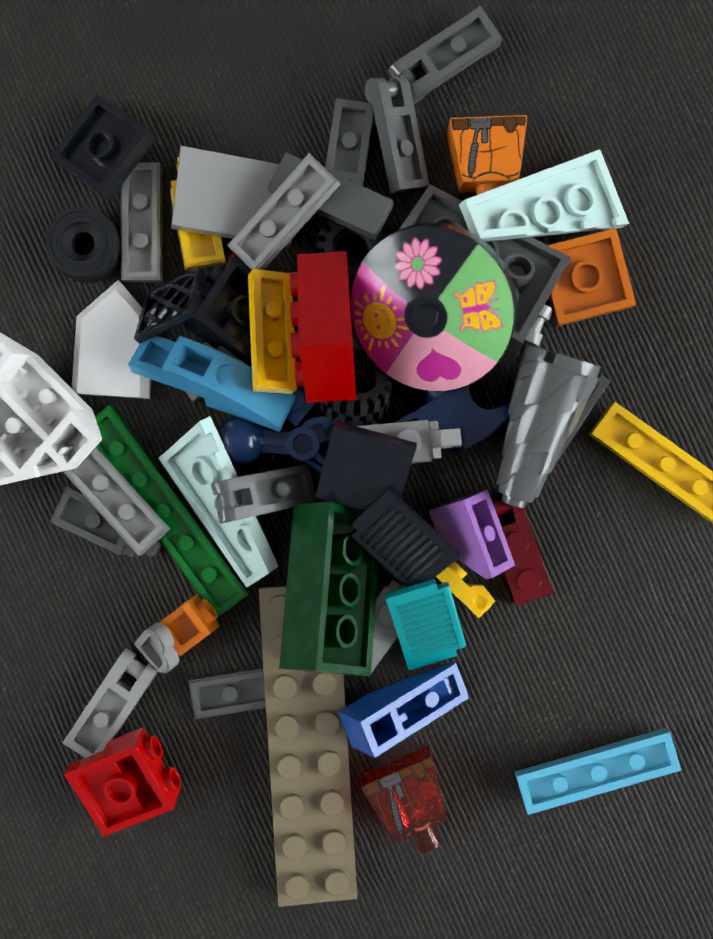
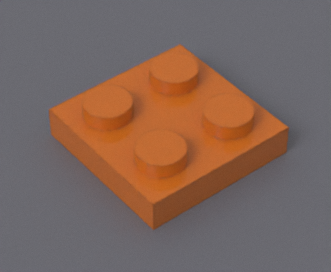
[548,228,636,327]

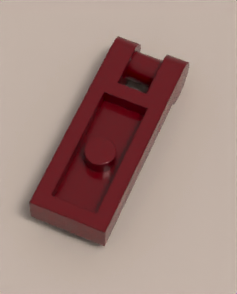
[491,498,553,606]

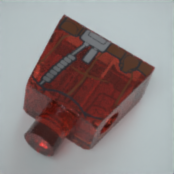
[361,745,447,853]

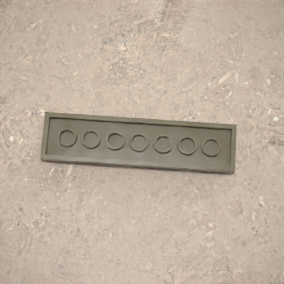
[259,585,357,907]

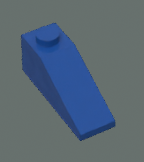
[338,662,469,758]

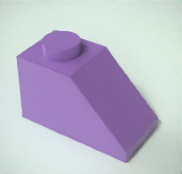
[429,490,515,579]

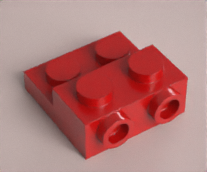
[64,727,181,837]

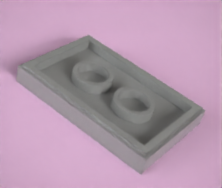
[171,146,292,248]

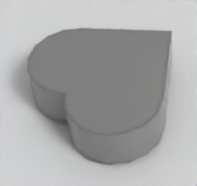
[135,622,179,673]

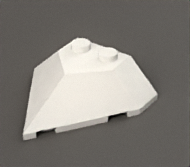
[0,332,102,485]

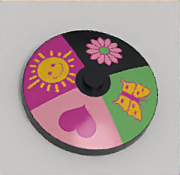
[350,223,518,392]

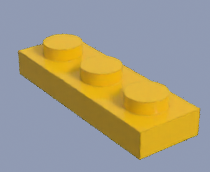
[248,269,297,394]

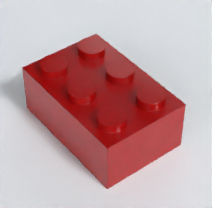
[290,251,356,403]

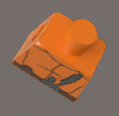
[447,115,527,195]

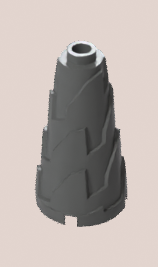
[496,344,603,508]

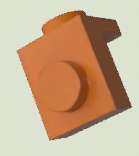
[159,595,220,656]

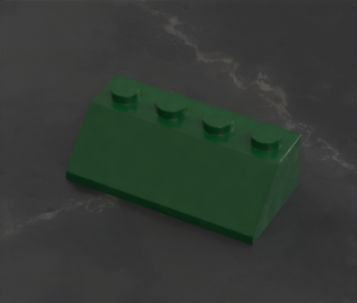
[279,501,378,676]

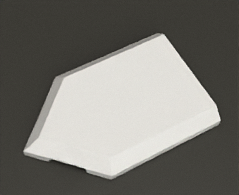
[72,280,152,399]

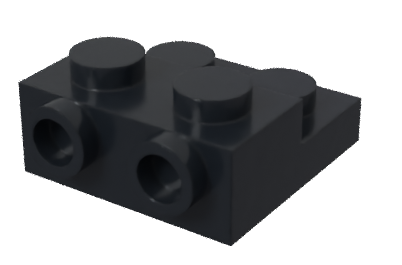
[183,255,252,367]

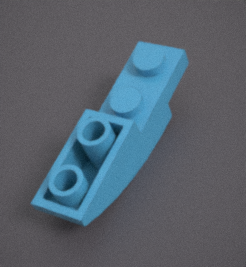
[128,335,296,432]

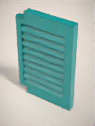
[384,579,466,671]

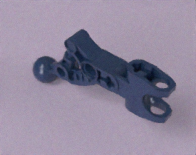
[217,385,510,475]

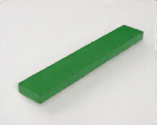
[95,405,250,617]

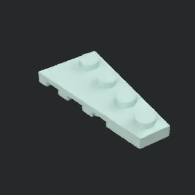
[459,150,629,242]
[159,416,278,588]

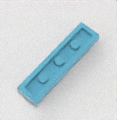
[514,728,681,815]

